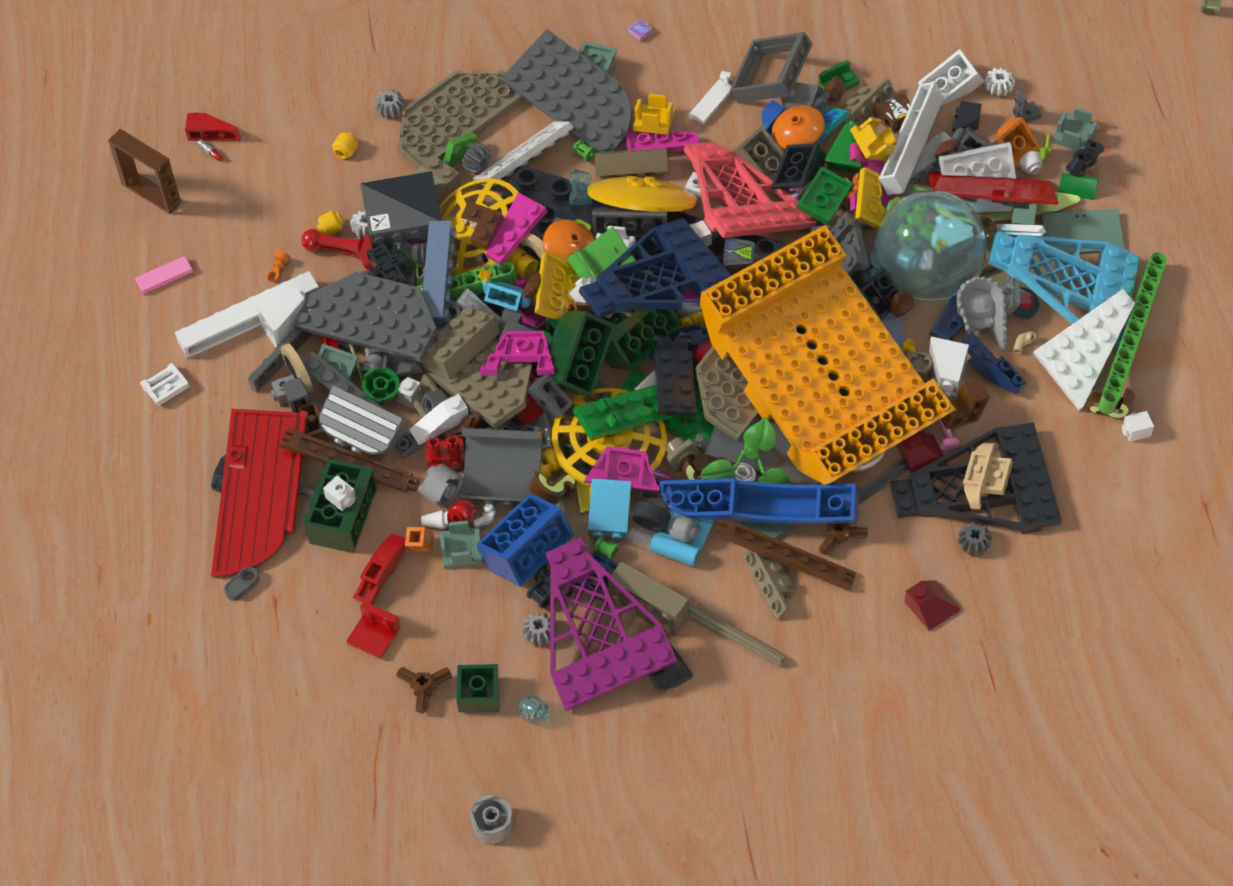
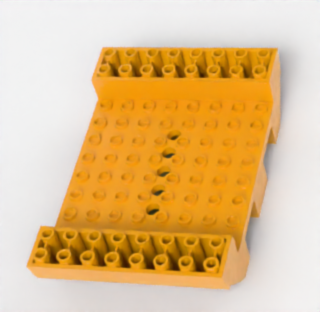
[700,225,956,485]

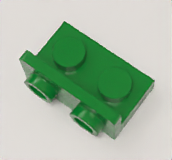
[818,60,859,91]

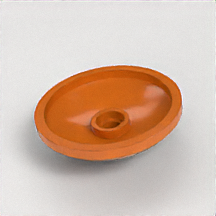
[772,105,825,150]
[543,220,595,261]

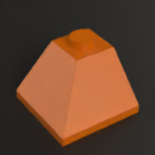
[997,117,1040,168]

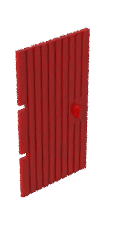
[928,171,1058,205]

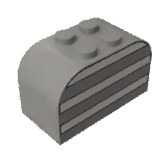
[320,386,408,457]

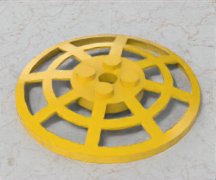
[427,179,518,276]
[552,388,667,487]

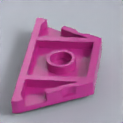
[584,446,660,493]

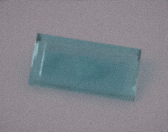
[568,169,592,205]

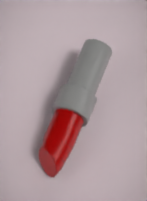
[197,139,223,161]

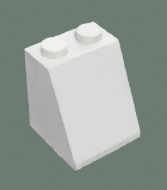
[256,286,306,347]
[929,337,969,398]

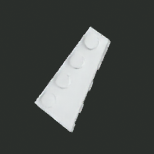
[939,142,1016,178]

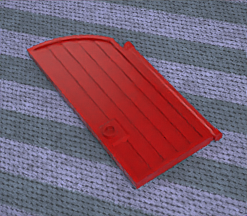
[211,409,309,577]

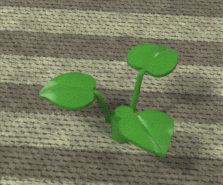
[700,417,790,484]

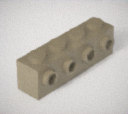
[595,148,668,179]

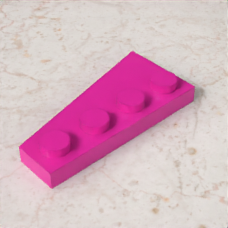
[626,128,699,153]
[486,192,547,266]

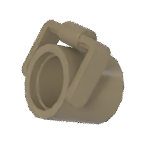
[908,352,932,383]
[665,437,700,472]

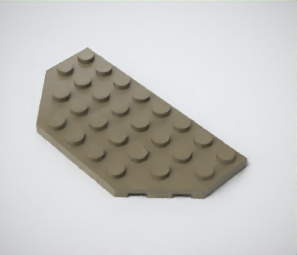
[398,71,524,169]
[696,327,812,441]
[422,338,534,429]

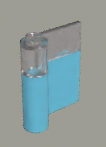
[625,494,715,567]

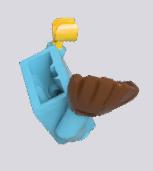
[478,267,541,311]

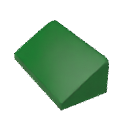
[1059,173,1098,200]

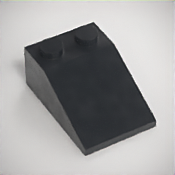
[771,143,826,189]

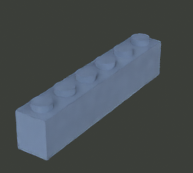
[423,220,457,327]

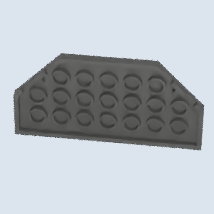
[292,272,438,362]

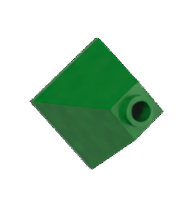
[825,121,863,175]

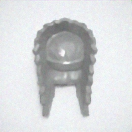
[956,277,1008,350]

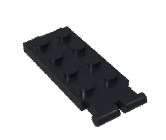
[653,335,697,417]

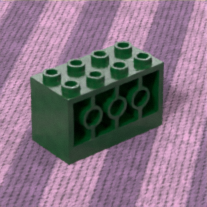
[604,287,682,371]
[303,459,377,553]

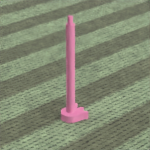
[939,419,961,453]

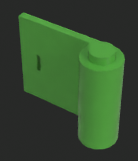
[567,227,637,279]

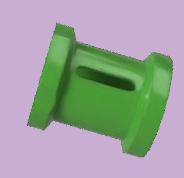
[572,139,596,162]
[594,536,619,560]

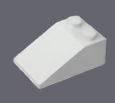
[918,49,985,106]

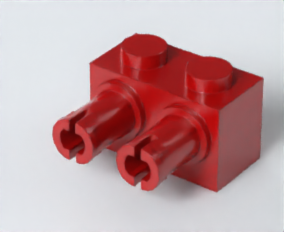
[425,435,465,470]

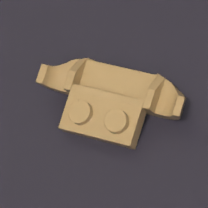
[963,443,1013,510]

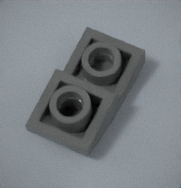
[395,432,437,458]

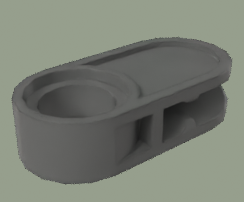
[224,567,259,601]

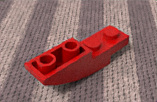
[353,533,407,605]

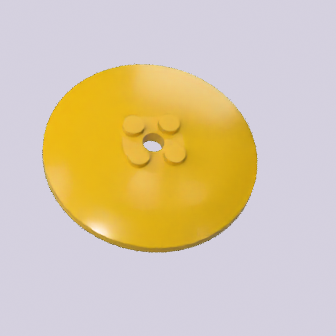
[587,176,697,212]

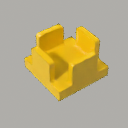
[633,94,675,135]
[850,117,898,162]

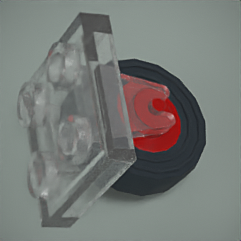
[1001,276,1040,320]

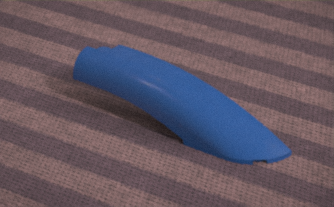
[660,478,860,524]

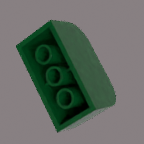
[542,311,616,397]

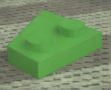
[443,132,477,168]

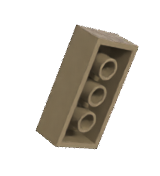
[422,305,500,380]
[608,562,689,636]

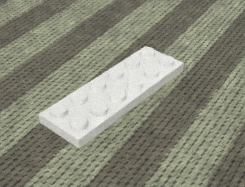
[473,122,573,186]

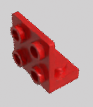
[347,601,401,659]

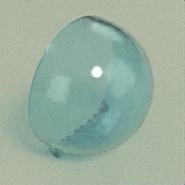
[868,190,988,300]

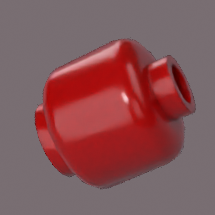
[448,499,477,524]

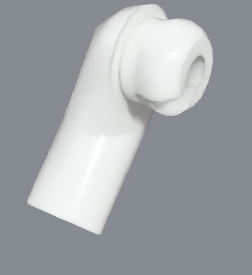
[473,503,496,528]

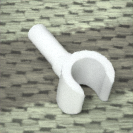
[720,70,731,86]

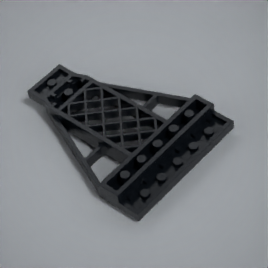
[890,422,1062,534]

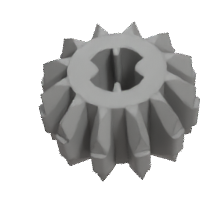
[375,89,405,119]
[522,611,550,647]

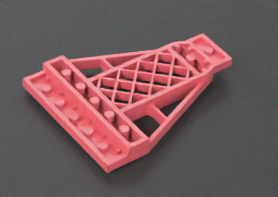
[684,142,817,238]

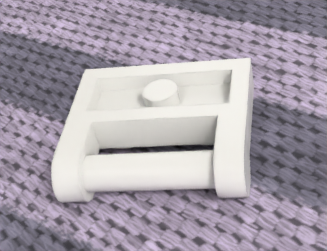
[140,363,190,406]

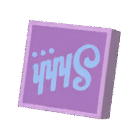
[628,19,652,41]

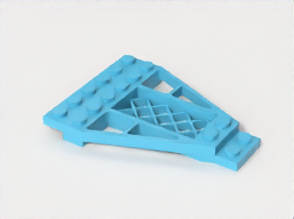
[988,231,1140,349]

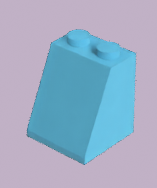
[588,479,632,541]

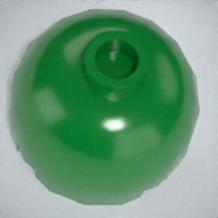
[362,367,400,405]

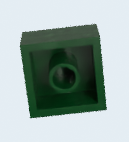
[457,664,500,712]

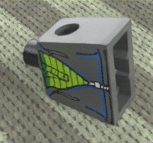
[723,237,766,275]

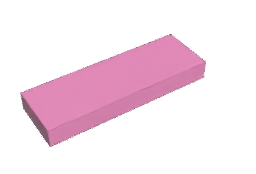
[135,256,193,295]

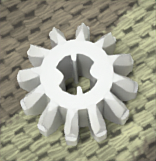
[984,67,1015,97]
[350,210,369,238]

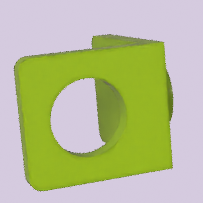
[1036,134,1052,163]

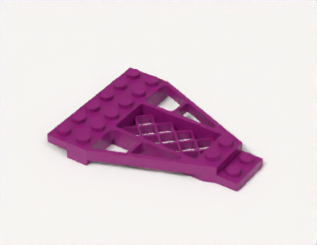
[545,537,678,711]

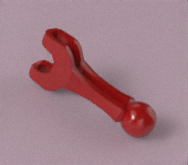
[301,229,394,270]

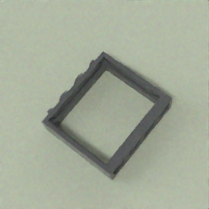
[729,32,813,103]

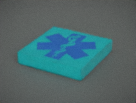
[819,106,850,135]

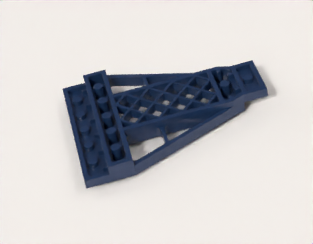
[579,218,732,318]

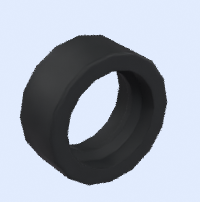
[632,502,671,532]

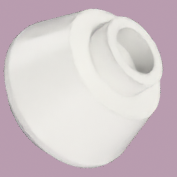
[1019,151,1043,175]
[732,463,756,482]

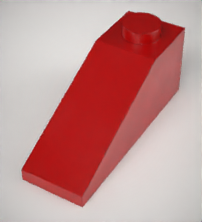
[185,112,241,141]

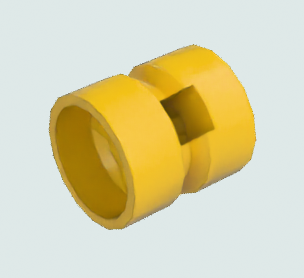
[506,246,539,280]
[541,448,562,480]

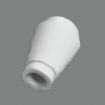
[421,510,450,529]

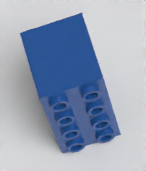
[476,493,574,587]

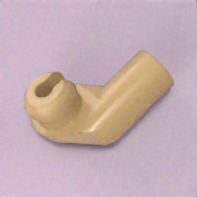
[1013,331,1037,354]

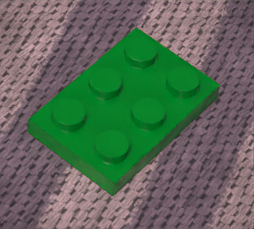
[796,166,853,225]

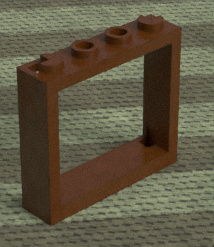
[108,129,181,214]

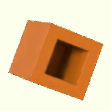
[405,527,434,552]

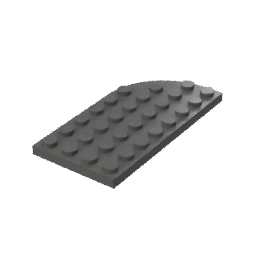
[501,29,631,153]

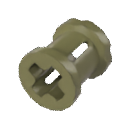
[1201,0,1221,15]

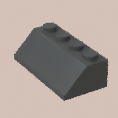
[592,207,668,238]

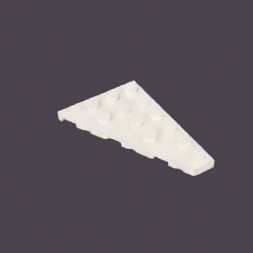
[1033,289,1135,411]

